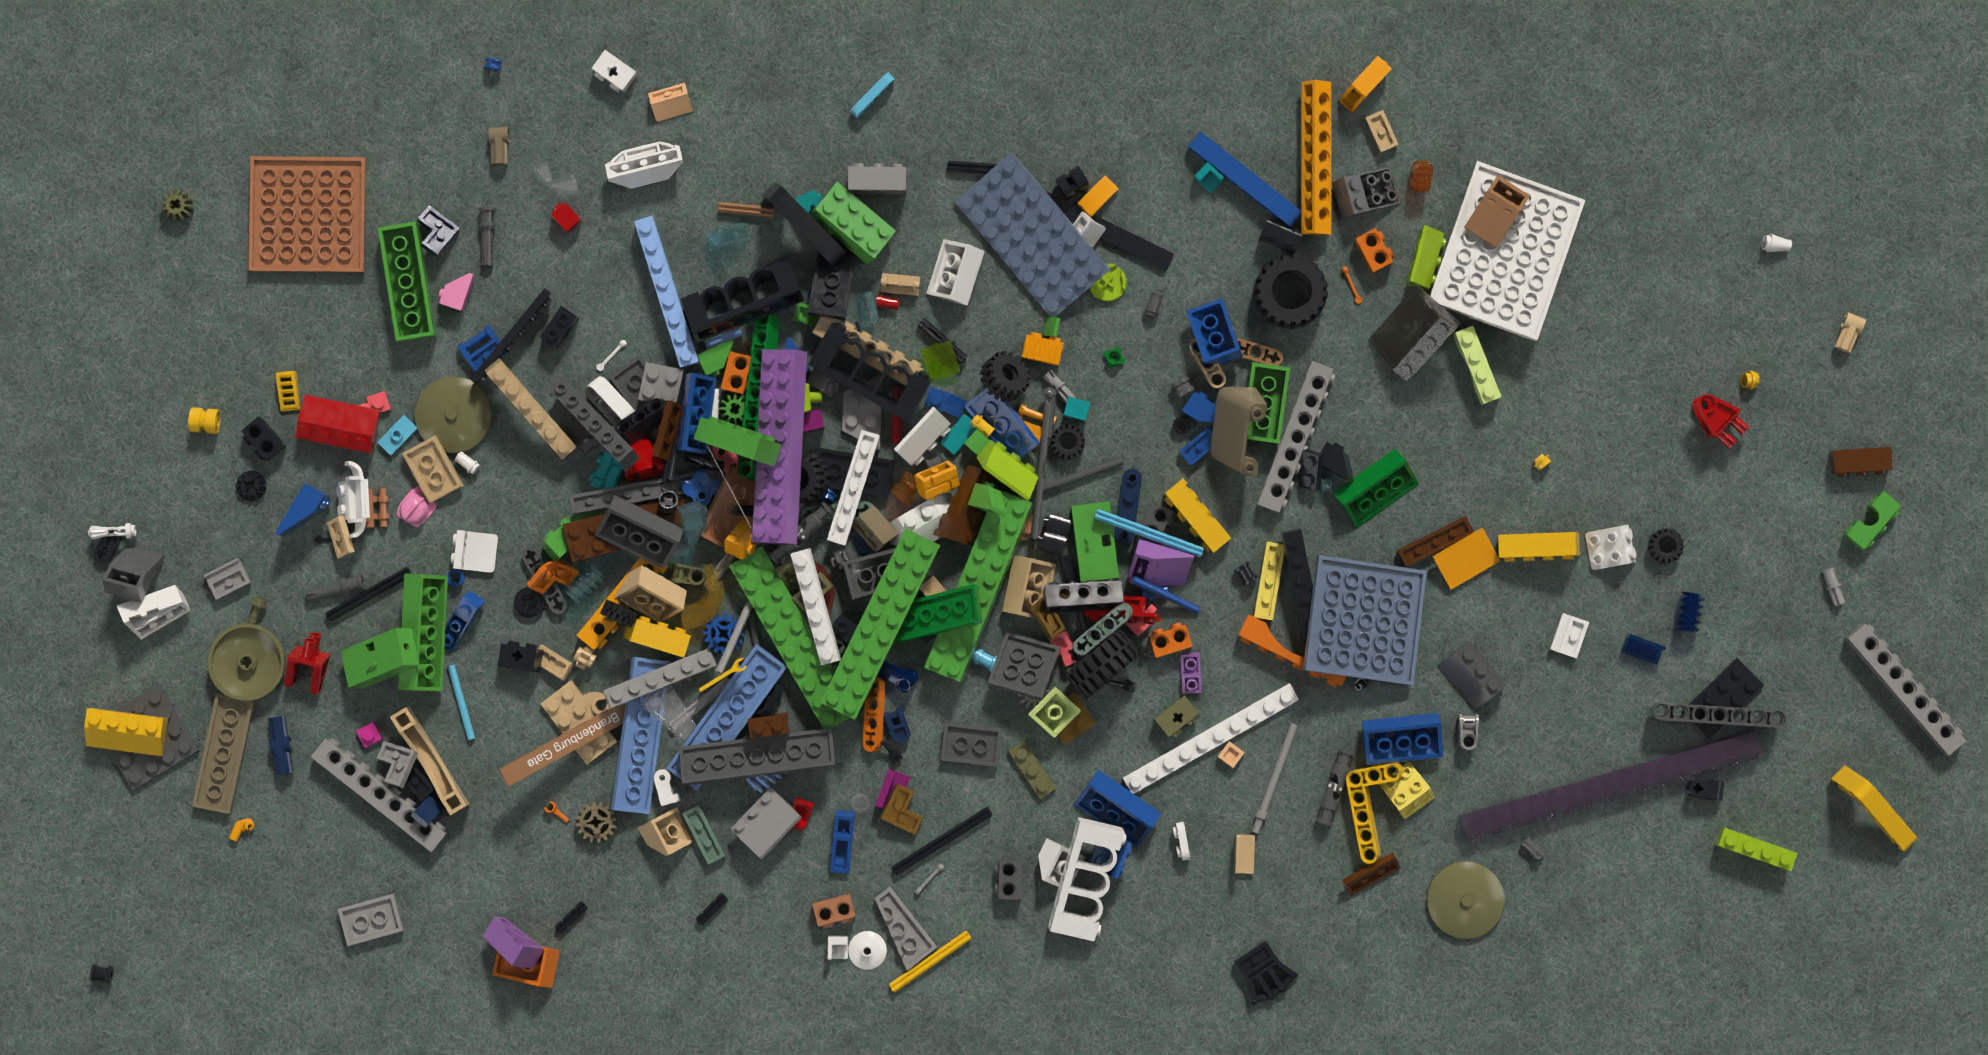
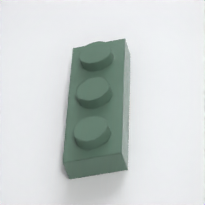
[682,804,726,865]

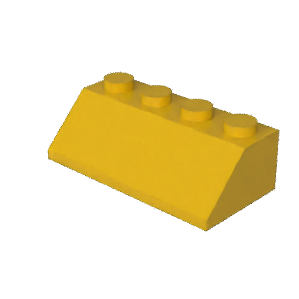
[84,708,168,756]

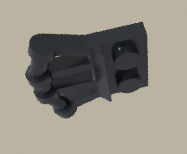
[1234,940,1299,1006]

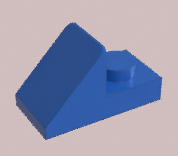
[924,387,966,419]

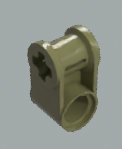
[669,563,707,585]

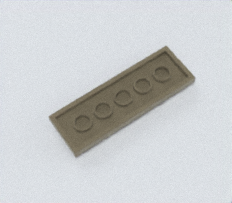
[192,693,255,814]

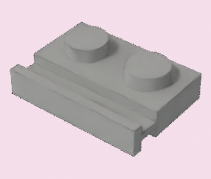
[204,558,252,600]

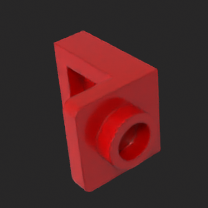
[792,797,814,831]

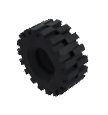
[980,351,1031,402]

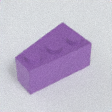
[483,916,544,969]

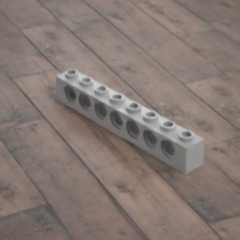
[1257,361,1335,513]
[1844,623,1966,756]
[311,738,448,852]

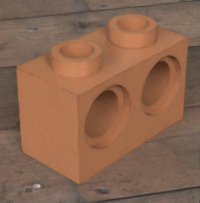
[812,893,856,929]

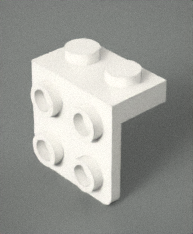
[1585,525,1636,570]
[451,530,498,573]

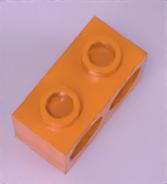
[1354,228,1394,274]
[721,352,751,395]
[1148,622,1193,658]

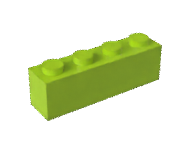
[1714,827,1798,871]

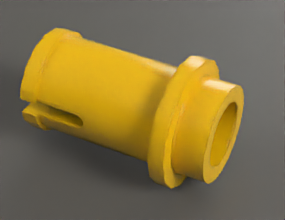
[970,415,995,438]

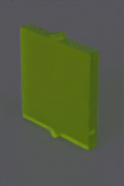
[920,341,961,380]

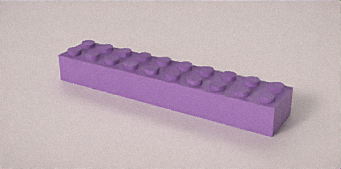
[752,350,807,544]

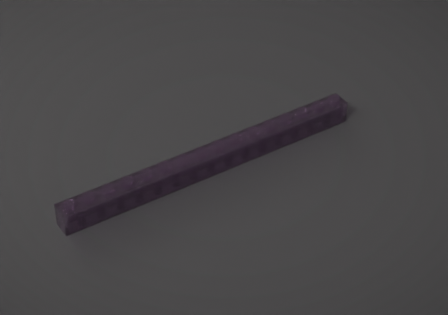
[1459,731,1763,841]

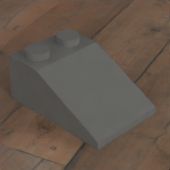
[843,548,896,599]

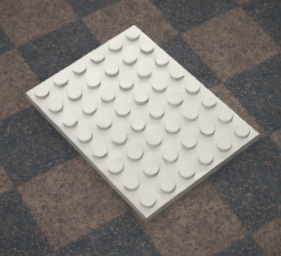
[1428,161,1585,342]

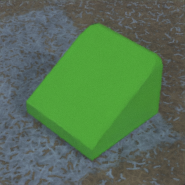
[792,303,818,327]
[1043,317,1060,337]

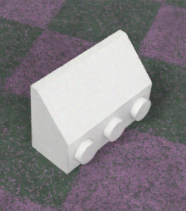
[926,239,985,306]
[894,407,951,466]

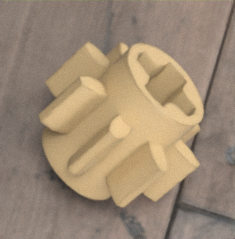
[573,646,597,669]

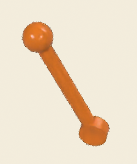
[1341,266,1362,304]

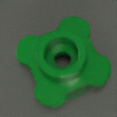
[1103,347,1125,368]

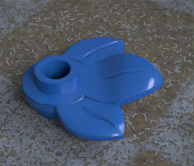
[681,469,719,507]

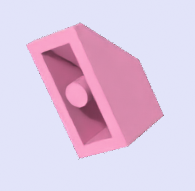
[438,273,475,312]

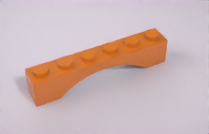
[1238,614,1347,688]

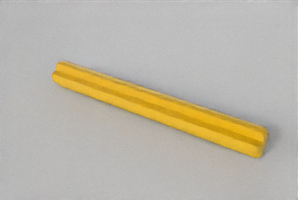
[889,931,971,992]

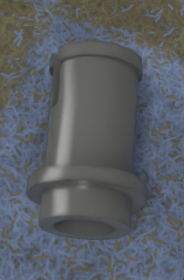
[1144,292,1163,318]
[1521,837,1546,861]

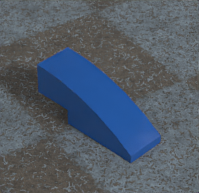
[830,810,855,874]

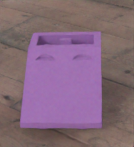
[1126,539,1194,586]

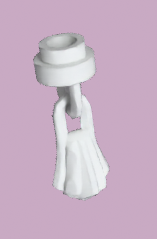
[88,523,136,540]

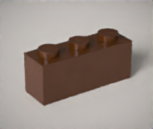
[1830,447,1893,477]

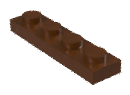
[1397,516,1474,567]

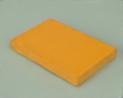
[1432,528,1500,590]

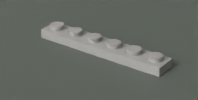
[603,648,717,710]

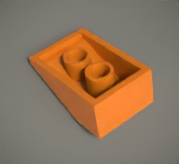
[492,946,560,988]

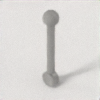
[914,864,944,895]

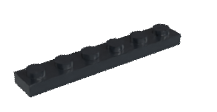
[472,288,552,384]

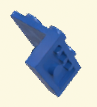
[1088,841,1132,879]

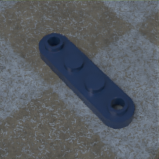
[1114,469,1142,545]

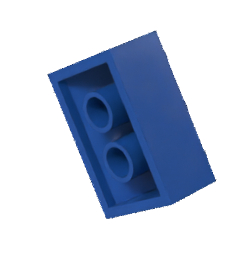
[1186,298,1243,364]

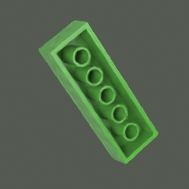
[378,221,437,343]
[398,574,448,691]

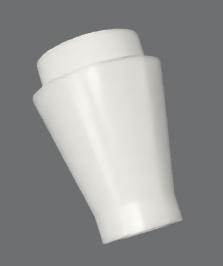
[1762,234,1792,253]

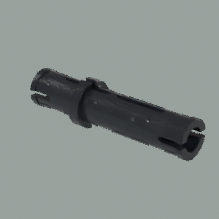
[917,318,968,364]

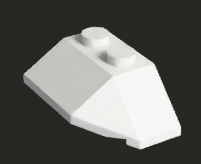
[605,141,683,189]
[890,492,952,546]

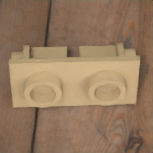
[880,273,920,296]

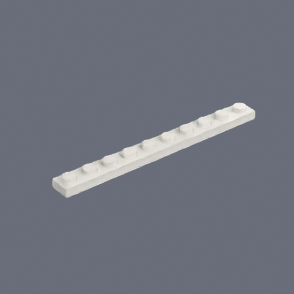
[1123,683,1299,794]

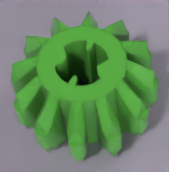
[719,393,745,425]

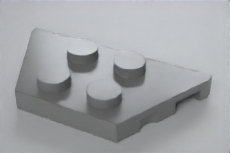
[842,376,882,450]

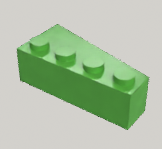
[542,510,606,561]

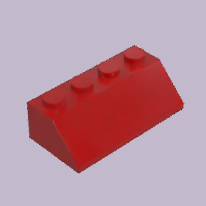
[295,394,380,454]

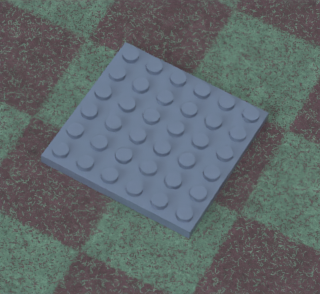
[1303,555,1427,685]

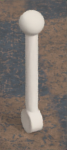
[597,340,627,371]

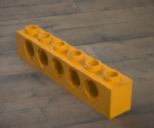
[576,558,669,650]

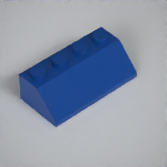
[677,373,716,454]
[1362,713,1443,765]
[1074,770,1162,848]

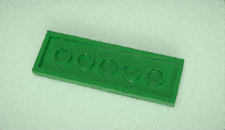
[892,584,982,645]

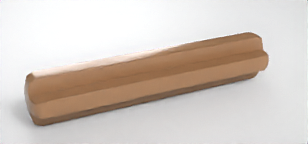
[718,202,775,218]

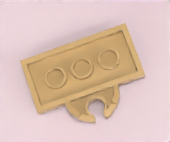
[541,680,618,765]

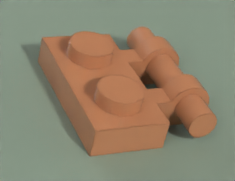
[365,488,389,528]

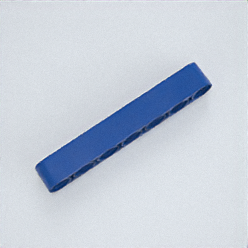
[1187,132,1301,228]

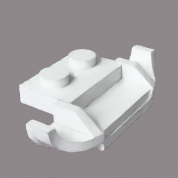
[336,461,370,538]

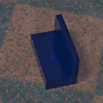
[1620,634,1666,665]

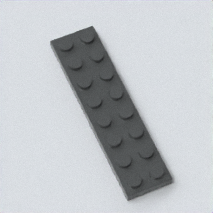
[679,728,836,786]

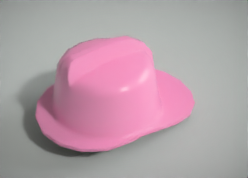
[397,486,437,527]

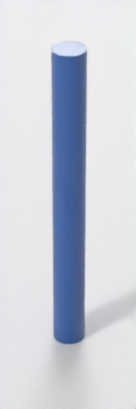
[1131,576,1200,614]

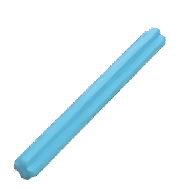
[1094,509,1204,557]

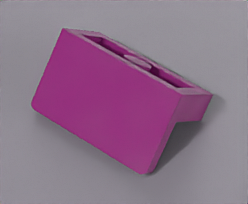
[803,409,825,434]
[875,769,910,808]

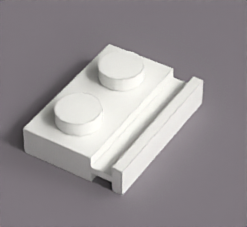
[1550,613,1589,658]

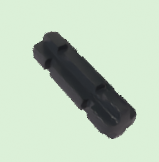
[733,505,754,516]
[696,893,728,925]
[555,901,588,933]

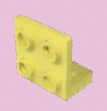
[1379,762,1436,820]

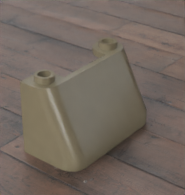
[1210,387,1267,476]

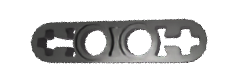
[522,547,568,614]

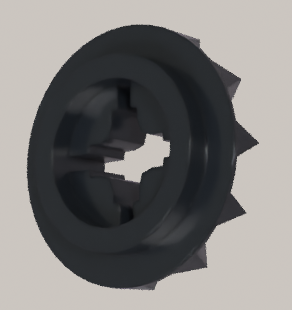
[235,471,267,501]
[514,587,545,618]

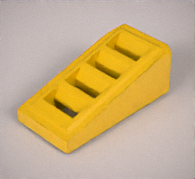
[276,371,300,412]

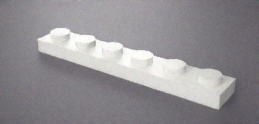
[827,430,880,546]
[791,548,841,665]

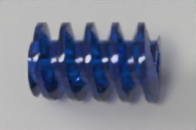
[1675,591,1705,632]

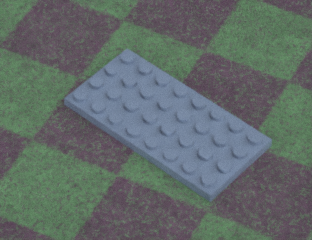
[955,152,1111,317]

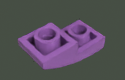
[1180,652,1202,694]

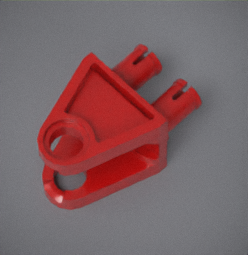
[1692,394,1750,449]
[284,632,330,695]

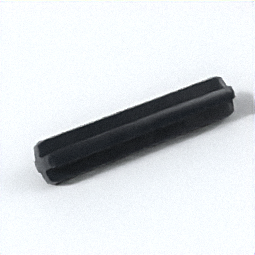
[947,161,997,174]

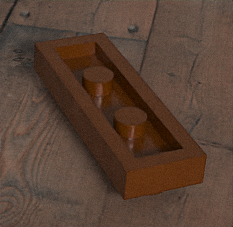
[652,400,682,461]
[1342,852,1401,896]

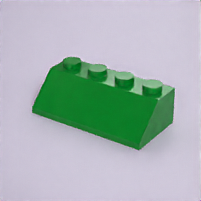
[1333,448,1419,528]

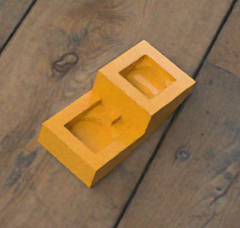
[1077,176,1119,217]

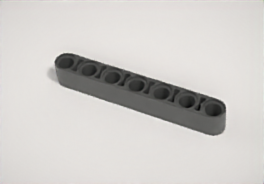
[1650,703,1787,728]

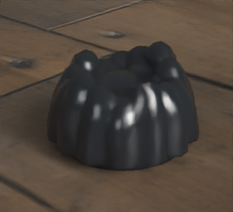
[1172,416,1191,434]

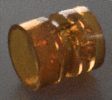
[890,470,918,506]

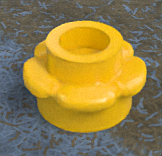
[1533,454,1551,471]

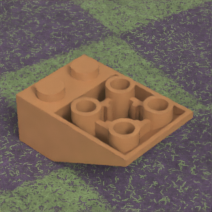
[1464,175,1530,248]

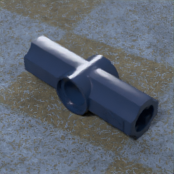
[268,716,294,775]

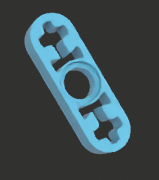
[850,72,895,118]

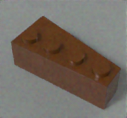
[933,465,995,546]

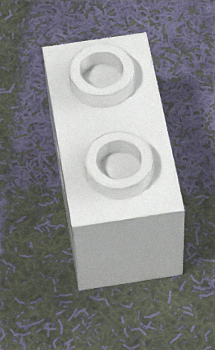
[592,50,638,93]

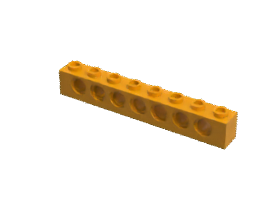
[1301,80,1331,236]

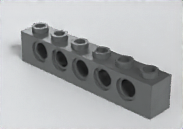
[550,377,640,471]

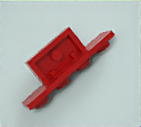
[1084,596,1162,624]

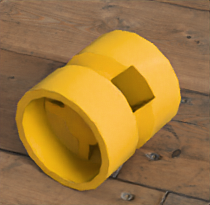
[188,407,221,434]

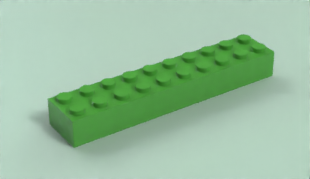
[924,489,1034,683]
[820,528,940,720]
[729,546,850,729]

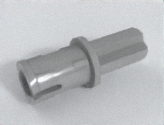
[1043,370,1075,404]
[1822,567,1845,606]

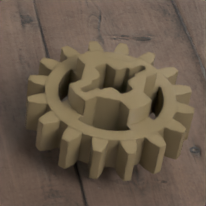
[575,801,618,843]

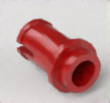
[875,294,899,311]

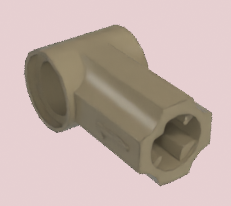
[489,127,510,165]

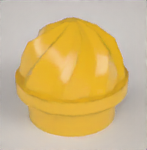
[1740,371,1760,390]

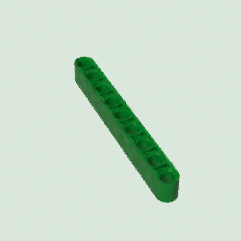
[737,314,780,481]

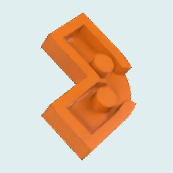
[527,560,580,594]

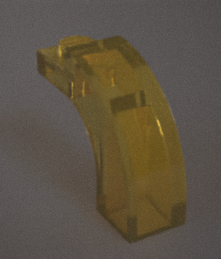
[680,564,724,630]

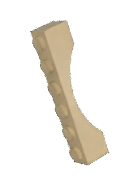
[485,358,576,459]
[390,706,470,815]

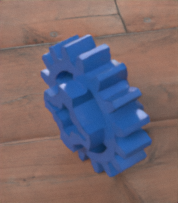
[703,613,745,654]

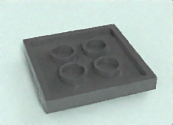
[987,632,1061,701]

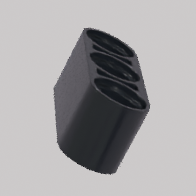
[615,398,665,445]

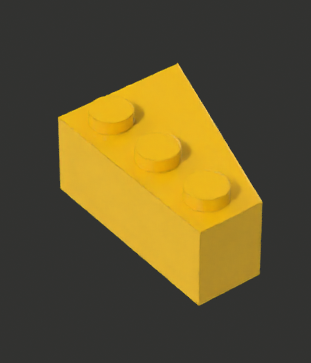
[622,616,691,657]

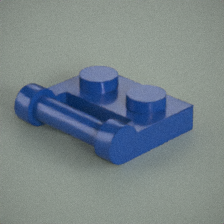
[457,324,509,372]

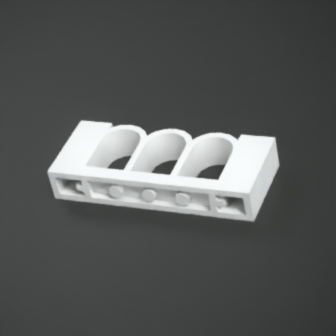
[1048,817,1126,941]

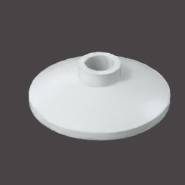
[848,931,887,970]

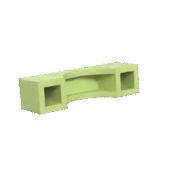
[1453,326,1501,405]

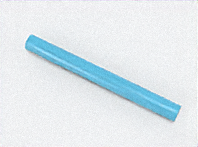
[447,664,475,740]

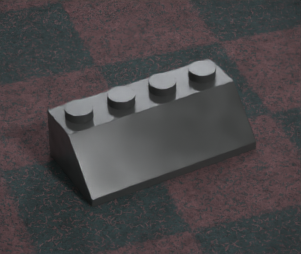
[594,495,684,569]

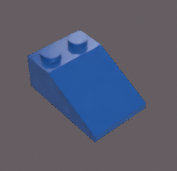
[275,483,331,536]

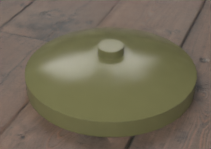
[415,376,492,453]
[208,624,286,701]
[1427,861,1504,939]

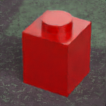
[551,202,582,233]

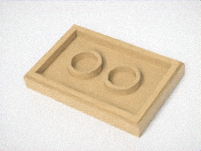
[402,435,464,504]

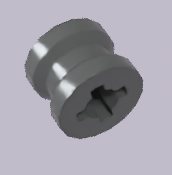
[1171,376,1195,398]

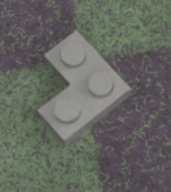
[376,741,418,788]

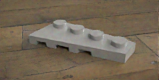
[875,886,937,971]

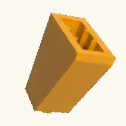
[1338,56,1392,113]

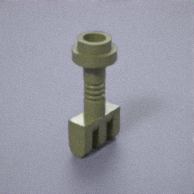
[241,597,267,624]

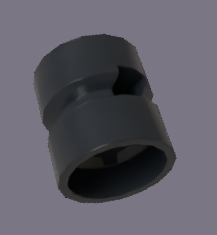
[1055,166,1090,200]

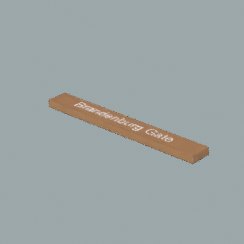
[498,704,626,787]

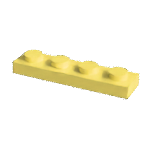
[1253,542,1285,621]

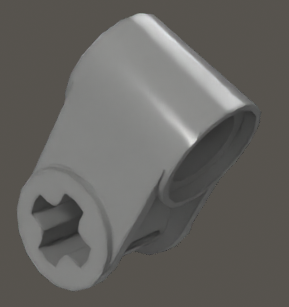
[1458,713,1479,750]

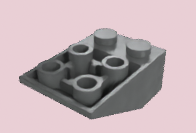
[1332,167,1400,219]
[102,545,164,602]

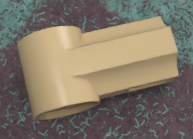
[1834,312,1866,353]

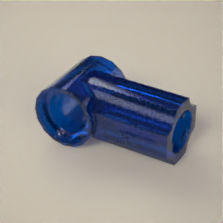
[878,661,919,693]

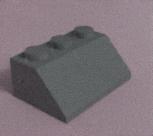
[1439,641,1507,709]

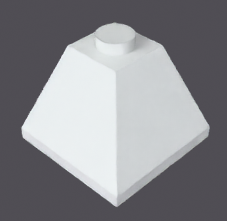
[1038,838,1085,887]

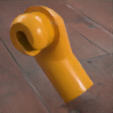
[229,818,254,841]

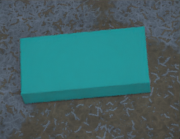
[940,414,976,455]

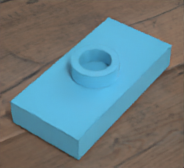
[377,415,417,456]

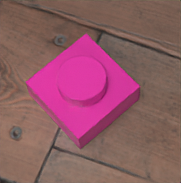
[356,722,383,748]

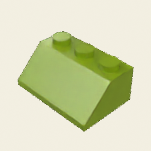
[1406,225,1446,290]
[977,440,1038,501]

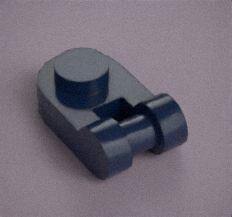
[884,707,910,743]

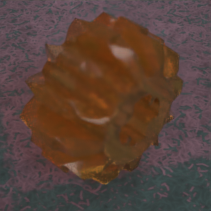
[1409,160,1433,193]

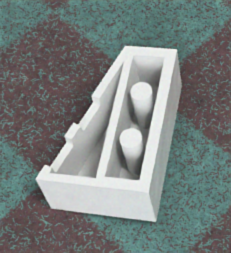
[117,585,191,640]

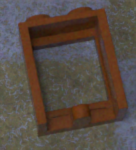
[748,713,791,738]

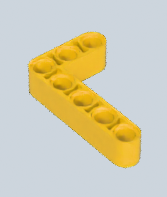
[1346,763,1404,864]
[1831,765,1918,852]

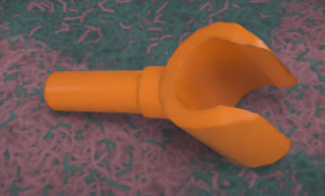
[544,801,569,823]

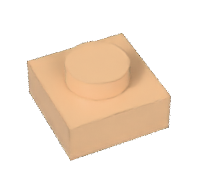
[1217,741,1244,768]

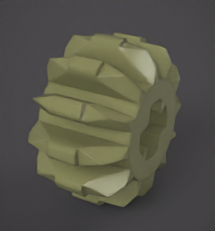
[160,189,194,222]

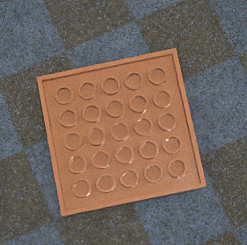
[249,156,366,273]

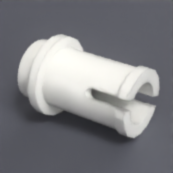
[454,451,480,474]

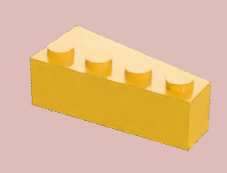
[1163,479,1231,553]
[1498,532,1580,562]

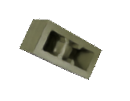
[1154,695,1199,737]

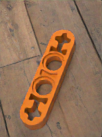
[863,677,885,752]

